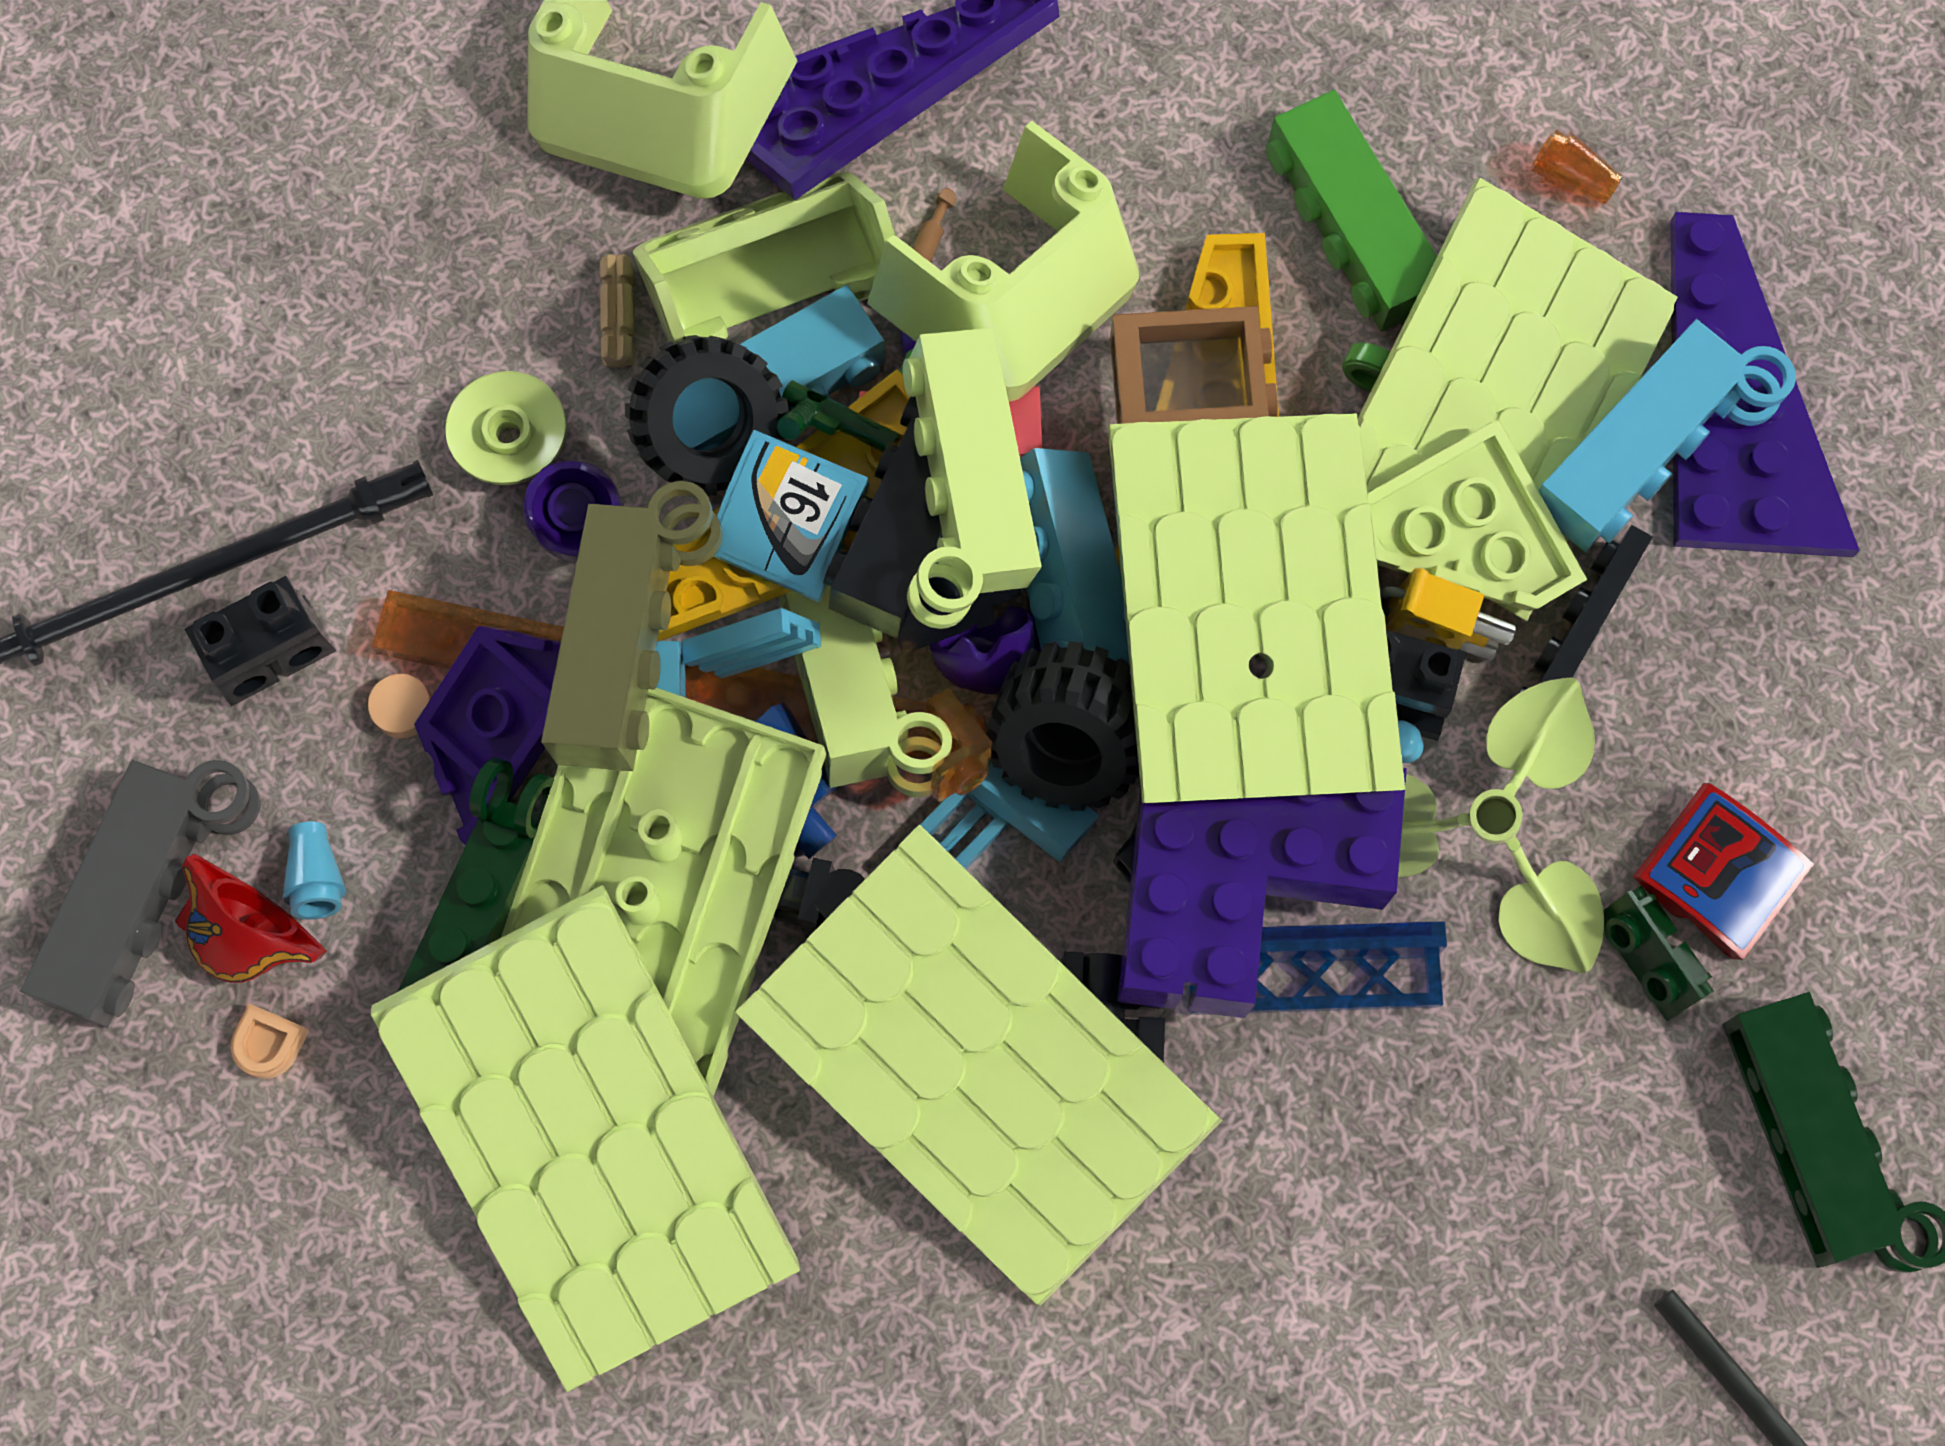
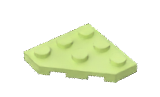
[1367,419,1587,611]

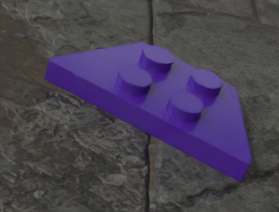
[414,625,561,846]

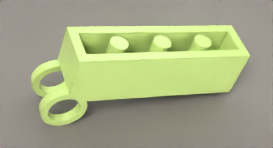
[903,328,1042,629]
[778,586,952,798]

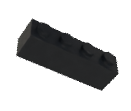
[823,396,942,639]

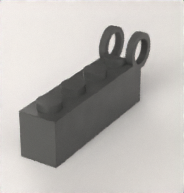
[20,759,261,1029]

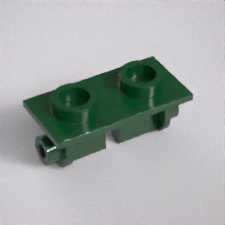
[1603,886,1714,1021]

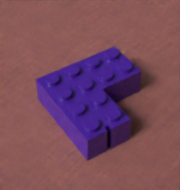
[1117,768,1407,1018]

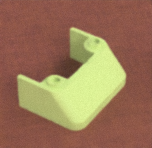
[527,0,798,199]
[867,121,1139,401]
[633,172,895,343]

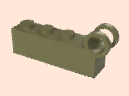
[541,481,723,772]

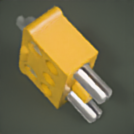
[1380,568,1516,662]

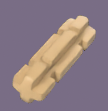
[600,254,634,368]

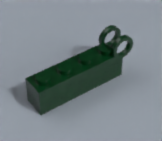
[397,757,554,992]
[1722,992,1945,1273]

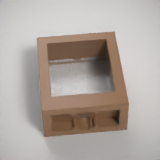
[1109,306,1278,424]

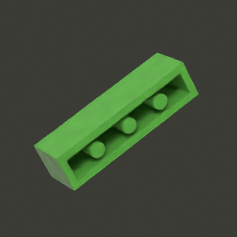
[1266,89,1437,332]

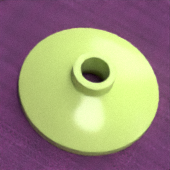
[445,371,567,485]

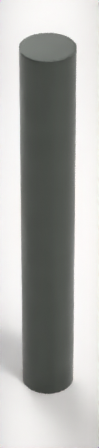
[1653,1289,1808,1446]

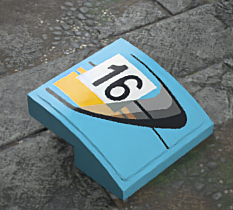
[713,430,870,603]

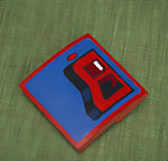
[1633,783,1814,960]

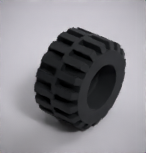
[625,335,789,496]
[985,641,1139,811]

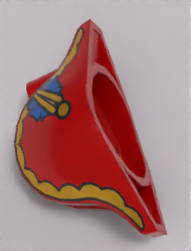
[175,854,327,983]

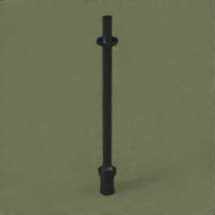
[0,460,433,666]

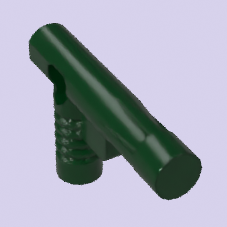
[777,380,901,452]

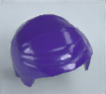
[523,461,624,562]
[929,605,1035,695]

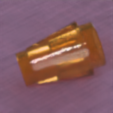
[1530,129,1623,205]

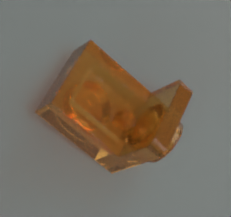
[925,688,992,802]

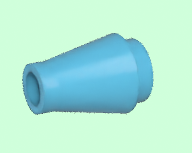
[282,821,347,920]

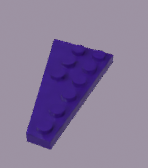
[745,0,1060,200]
[1670,212,1860,557]

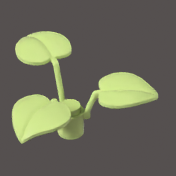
[1398,678,1604,973]

